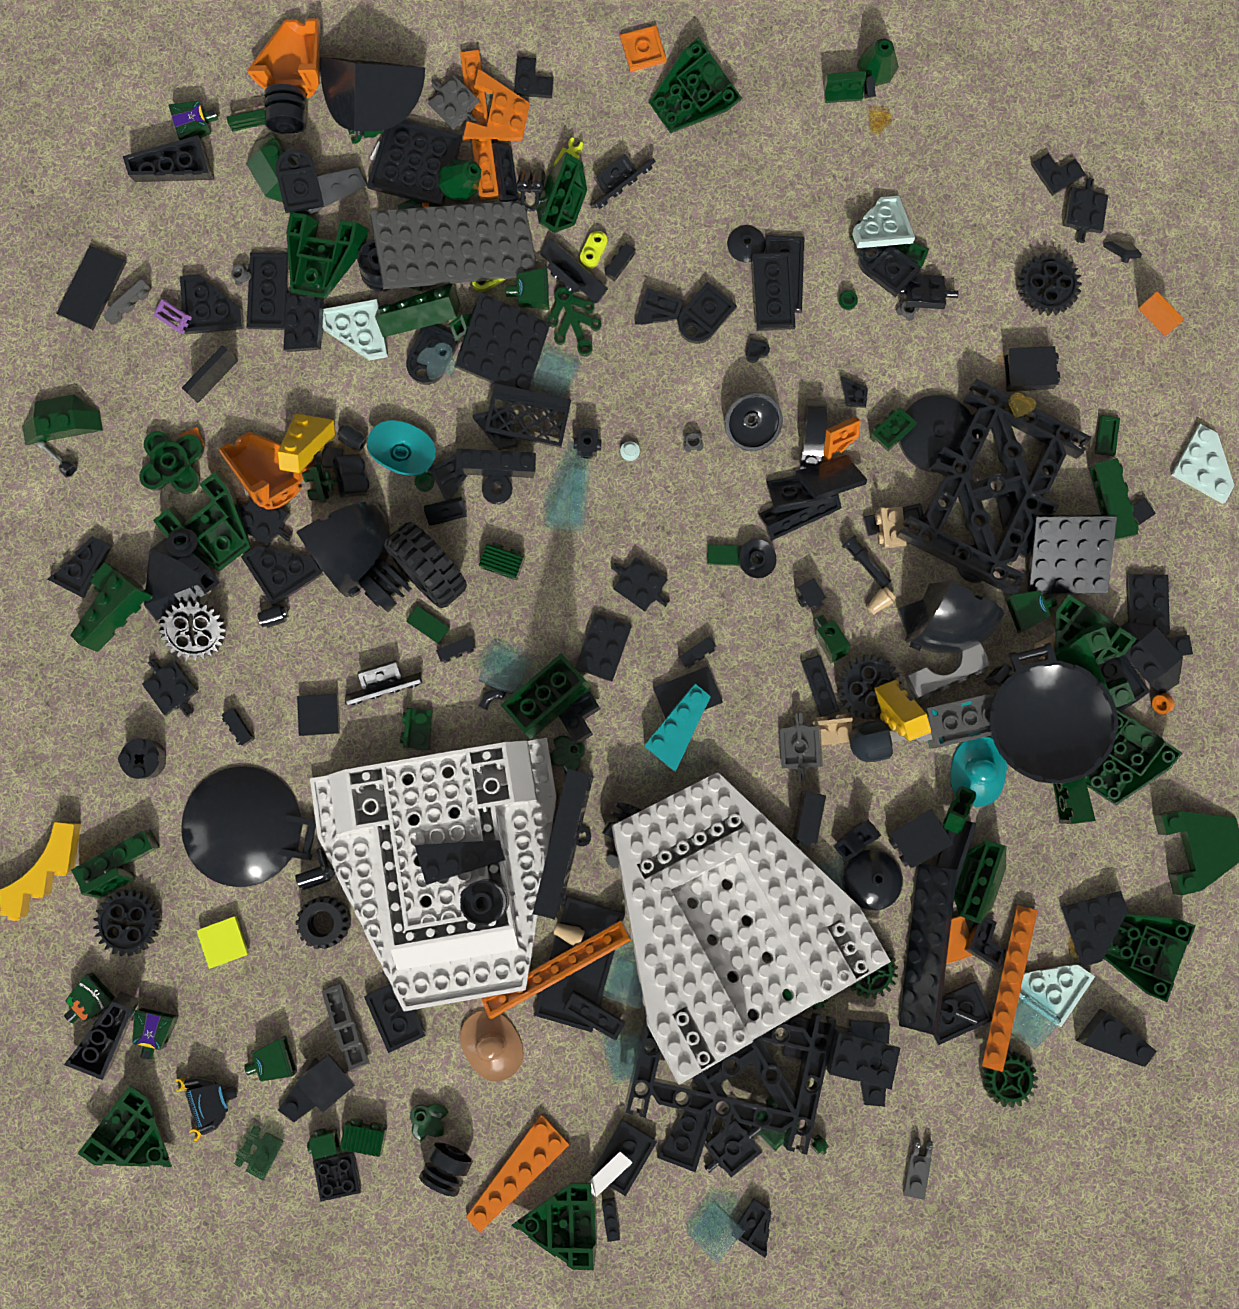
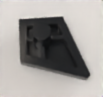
[1103,241,1142,263]
[840,376,868,408]

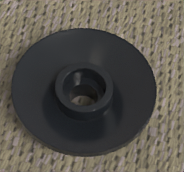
[727,225,766,263]
[738,539,777,579]

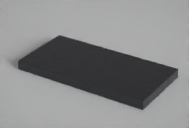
[533,897,625,1032]

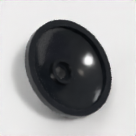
[724,392,783,451]
[843,849,903,910]

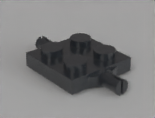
[1063,178,1109,243]
[899,274,959,310]
[236,498,292,547]
[611,557,670,612]
[142,658,198,717]
[704,1118,763,1178]

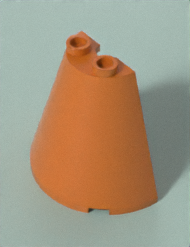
[247,18,321,99]
[219,431,313,510]

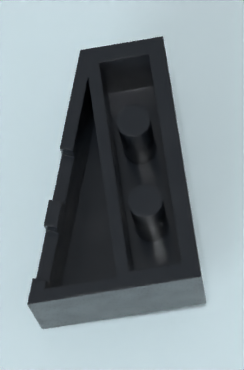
[1076,1009,1157,1067]

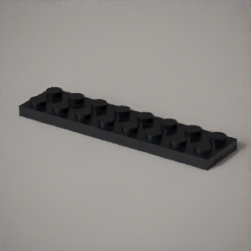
[899,864,957,1035]

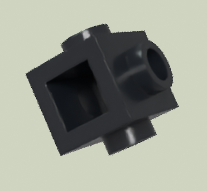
[573,428,602,459]

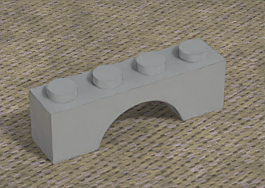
[905,643,991,700]

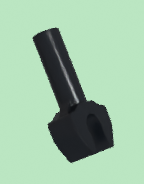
[941,998,978,1025]

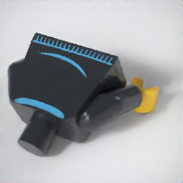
[174,1076,237,1141]

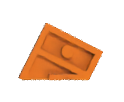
[823,417,861,462]

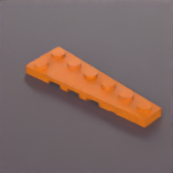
[466,1114,570,1232]

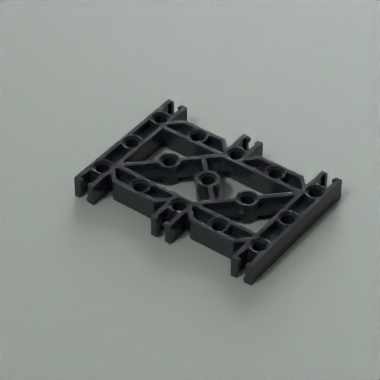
[897,379,1091,595]
[532,769,593,920]
[624,1009,837,1155]

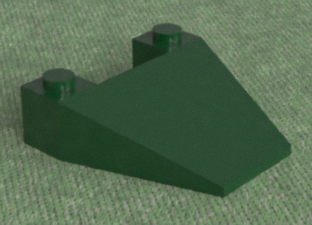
[286,213,369,299]
[153,470,251,571]
[1046,622,1136,708]
[1153,811,1239,895]

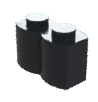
[333,454,369,498]

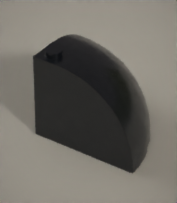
[320,57,425,135]
[296,501,390,598]
[905,581,1005,654]

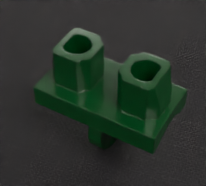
[302,464,337,503]

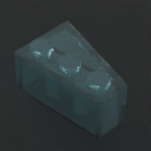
[544,468,590,532]

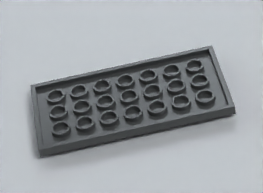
[370,201,537,289]

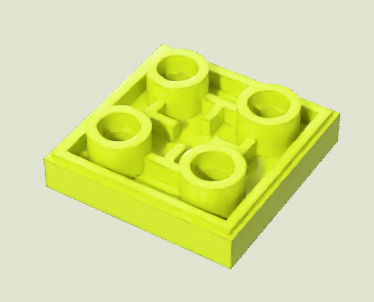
[196,916,249,969]

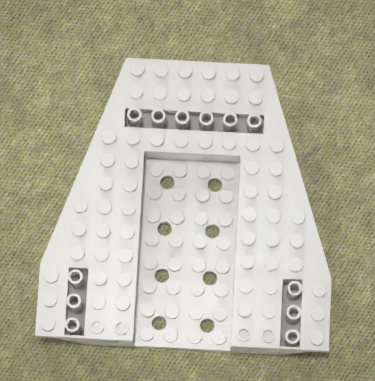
[310,738,557,1011]
[612,772,891,1085]

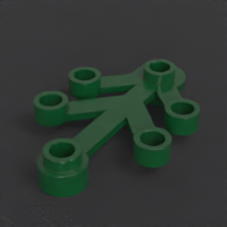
[547,287,602,357]

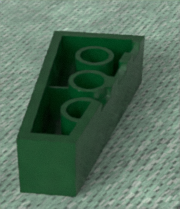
[375,283,461,338]

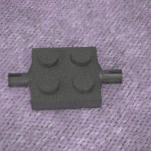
[428,75,480,130]
[780,713,823,782]

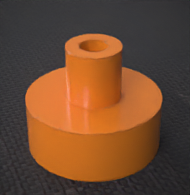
[1152,693,1175,714]

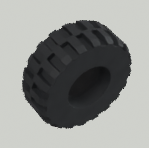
[384,522,467,608]

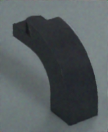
[800,399,827,469]

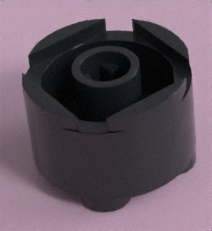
[118,739,166,779]

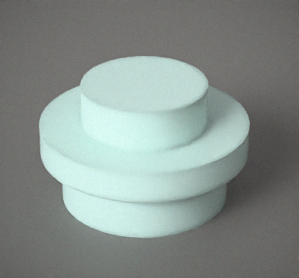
[620,441,640,461]

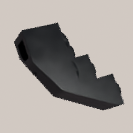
[144,538,220,621]

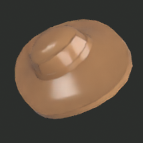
[460,1010,524,1082]

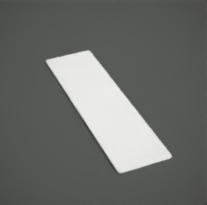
[588,1152,632,1197]

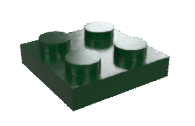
[79,867,136,899]

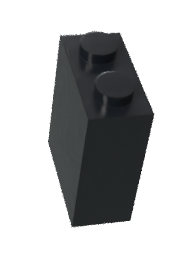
[1004,346,1060,392]
[792,791,826,847]
[888,809,953,869]

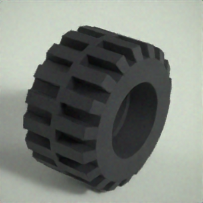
[295,896,351,949]

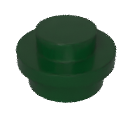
[838,291,858,310]
[415,472,435,492]
[810,1134,829,1155]

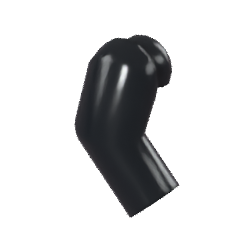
[479,686,506,710]

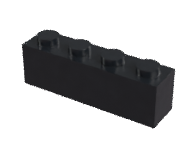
[455,448,536,478]

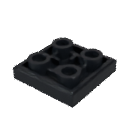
[297,694,340,736]
[296,1053,355,1113]
[313,1152,362,1202]

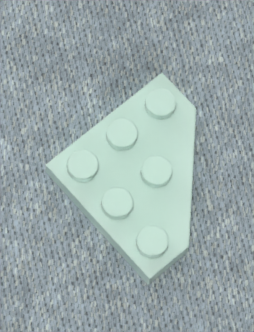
[852,196,915,248]
[323,299,388,361]
[1171,424,1234,504]
[1019,964,1095,1027]

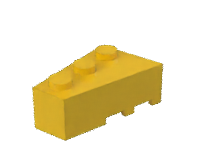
[278,413,335,473]
[874,680,931,741]

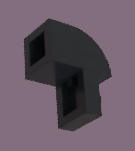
[833,819,881,861]

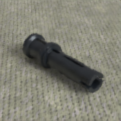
[841,535,892,589]

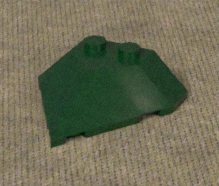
[1055,594,1137,665]
[77,1085,172,1167]
[511,1182,597,1270]

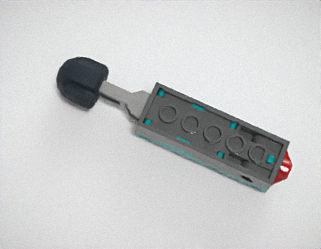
[850,692,997,762]

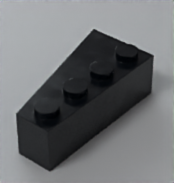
[123,135,214,182]
[64,991,140,1080]

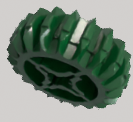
[850,946,898,999]
[981,1050,1039,1108]

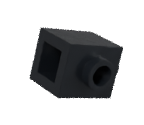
[795,578,826,610]

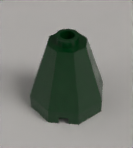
[857,38,899,86]
[438,159,482,203]

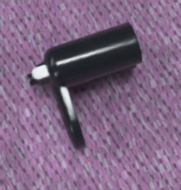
[517,168,546,212]
[295,848,336,890]

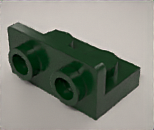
[824,71,866,103]
[871,407,917,451]
[400,708,433,750]

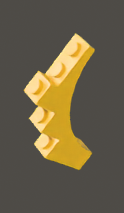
[0,822,81,921]

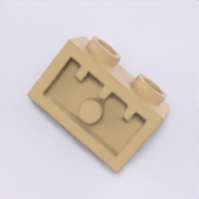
[875,507,907,549]
[811,714,853,745]

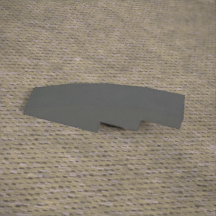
[322,984,370,1072]

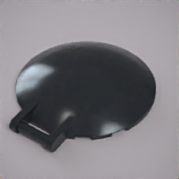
[990,643,1118,784]
[181,767,316,887]

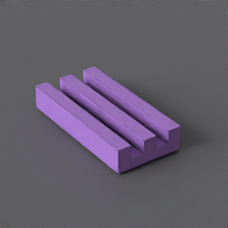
[153,298,192,334]

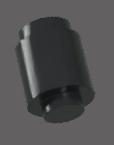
[337,423,368,451]
[257,603,289,628]

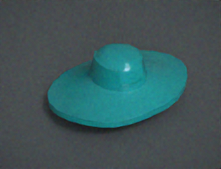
[367,420,436,476]
[950,737,1007,807]

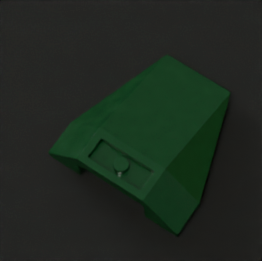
[648,37,743,133]
[1085,709,1182,805]
[1104,914,1196,1002]

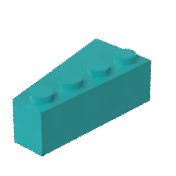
[644,683,711,772]

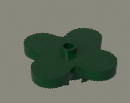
[139,431,204,494]

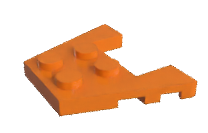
[462,69,530,141]

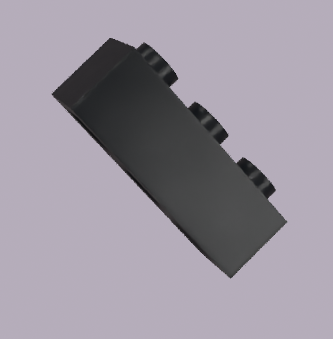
[605,243,636,282]
[436,636,476,663]
[679,636,716,668]
[222,708,254,746]
[602,1197,620,1242]

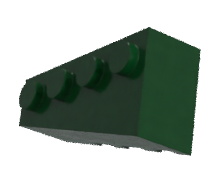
[70,570,153,652]
[1053,777,1096,824]

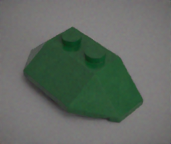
[246,133,291,203]
[536,152,587,233]
[22,394,103,445]
[954,839,1007,924]

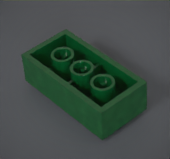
[501,653,591,740]

